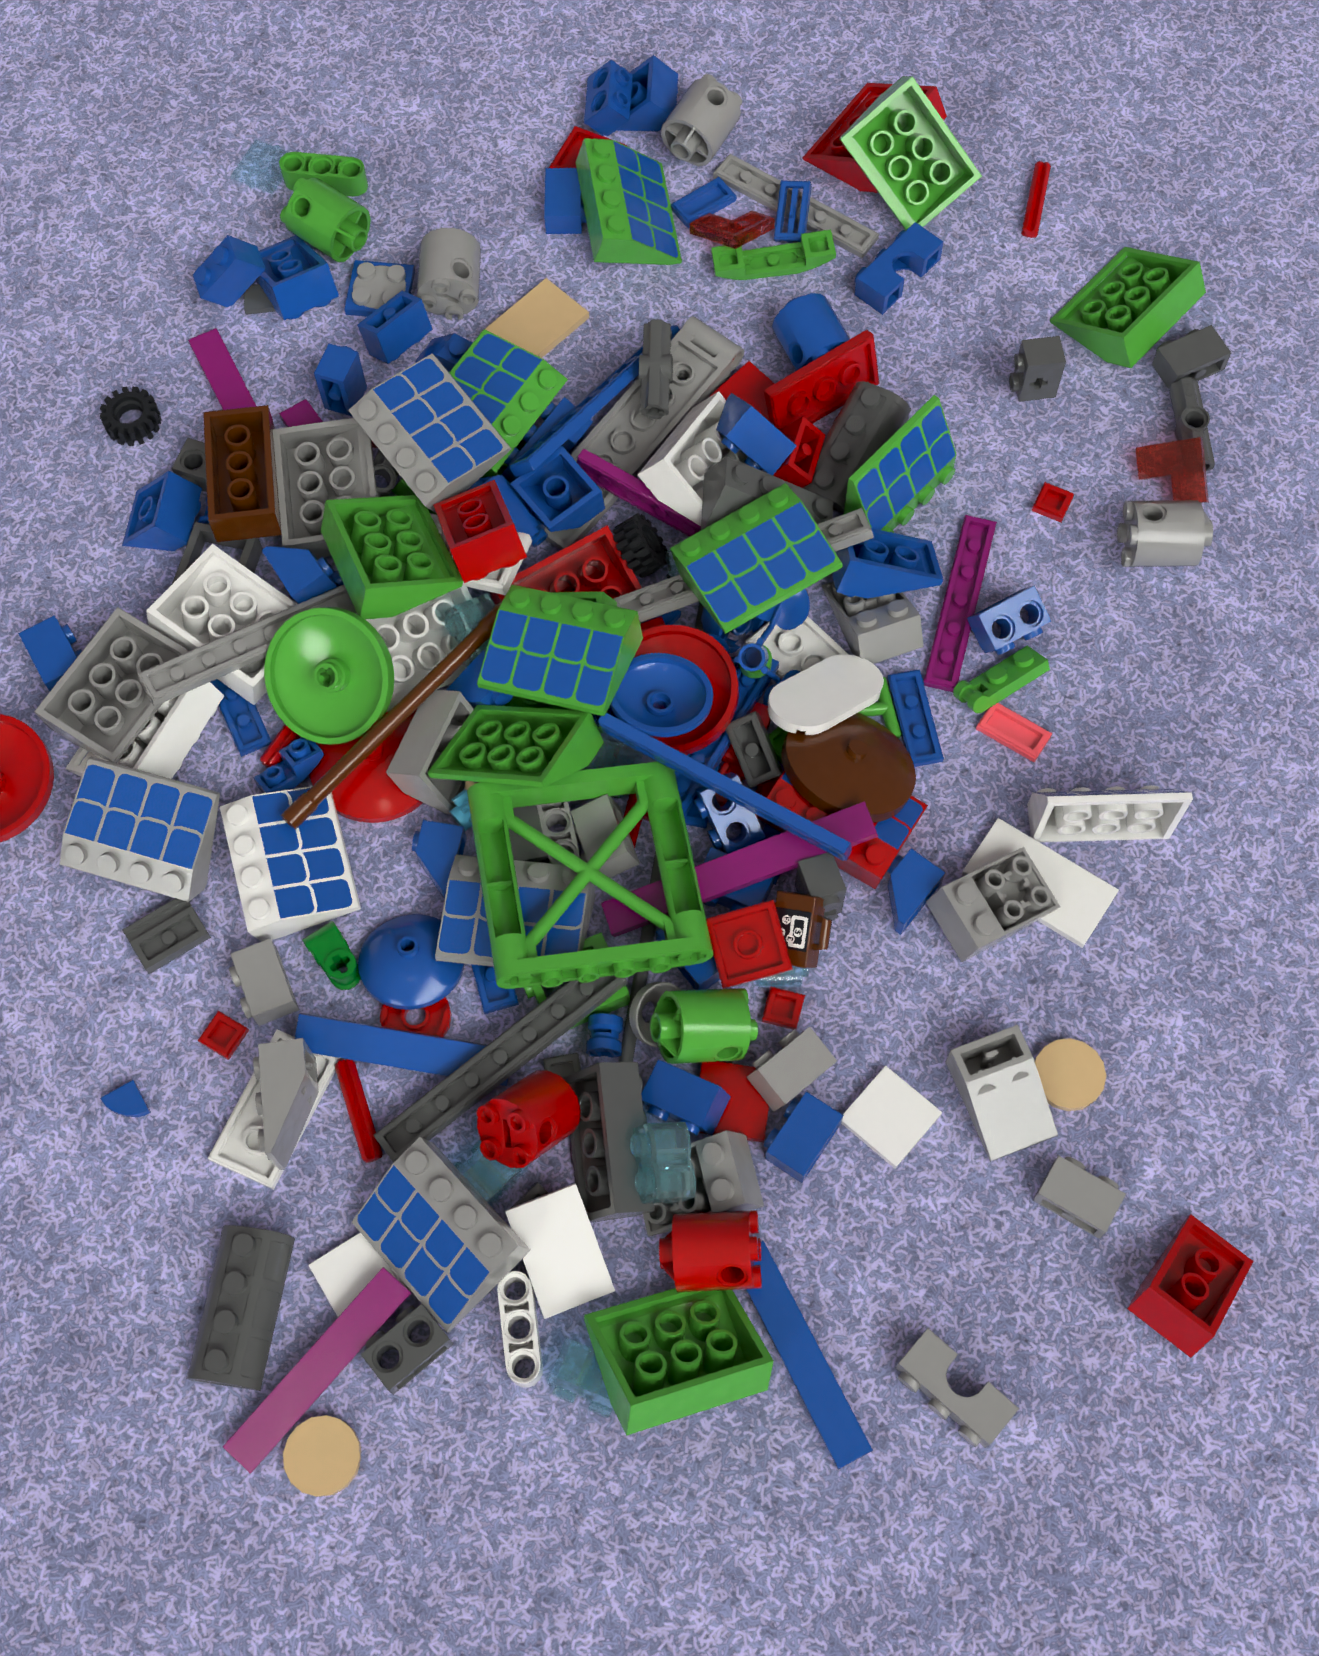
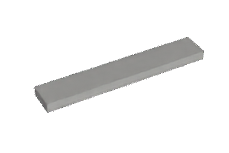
[713,154,879,259]

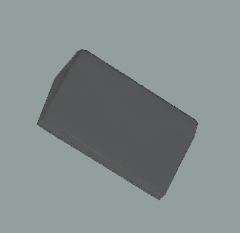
[726,712,783,788]

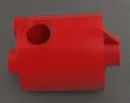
[477,1070,581,1168]
[659,1210,762,1292]

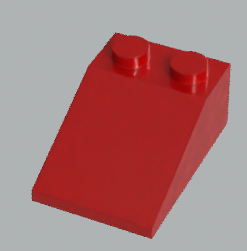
[433,480,527,583]
[1127,1214,1254,1358]

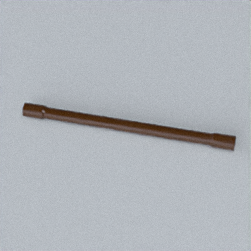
[280,602,502,830]

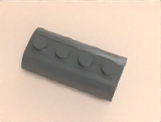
[803,381,911,514]
[186,1225,295,1391]

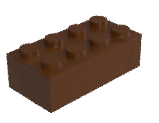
[203,405,282,542]

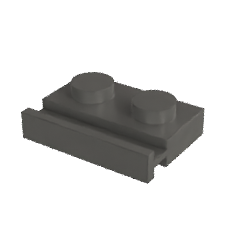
[122,898,211,974]

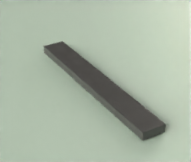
[373,975,628,1163]

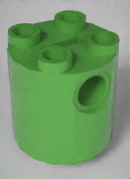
[280,177,371,262]
[650,988,758,1064]

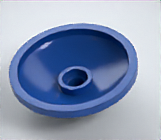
[610,653,713,737]
[358,914,465,1010]

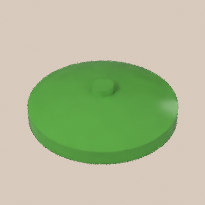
[264,607,394,745]

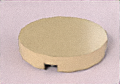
[1034,1038,1106,1111]
[283,1415,361,1497]

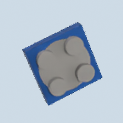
[344,260,415,317]

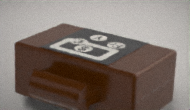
[775,891,832,968]

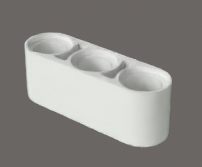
[497,1271,543,1388]

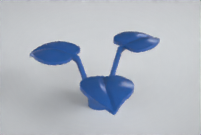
[708,588,810,706]

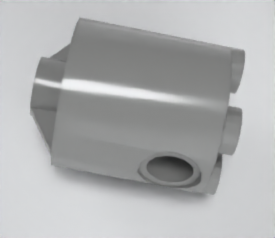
[661,74,742,167]
[417,228,481,320]
[1117,500,1213,567]

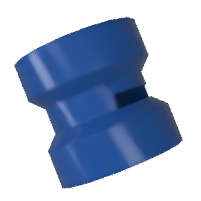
[586,1013,623,1058]

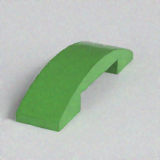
[711,229,836,280]

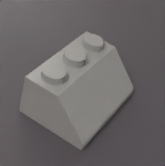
[386,690,474,815]

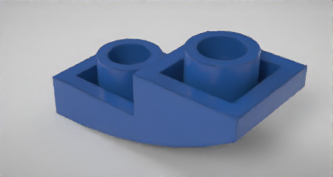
[253,737,324,793]

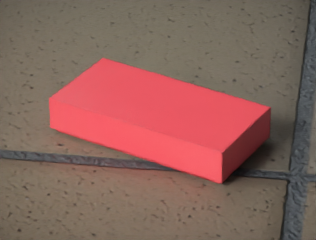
[976,703,1052,762]

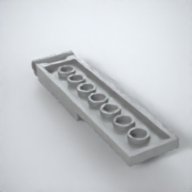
[544,316,744,550]

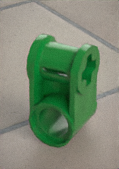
[302,921,361,990]

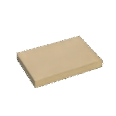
[485,278,589,358]

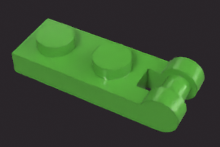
[953,645,1050,713]

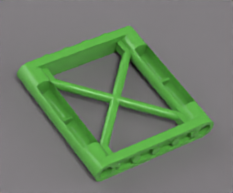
[467,762,713,989]

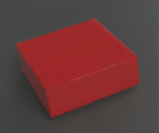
[1032,482,1074,523]
[762,986,805,1030]
[198,1011,249,1060]

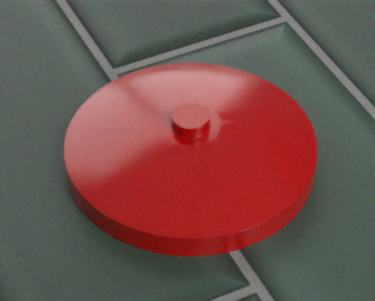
[606,625,739,755]
[309,708,423,823]
[0,714,54,842]

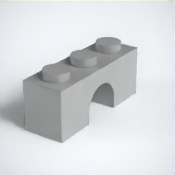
[895,1328,1019,1448]

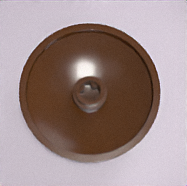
[781,713,916,823]

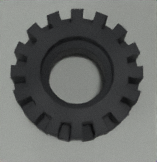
[99,386,162,446]
[613,513,669,578]

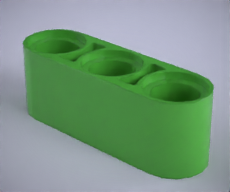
[279,152,368,197]

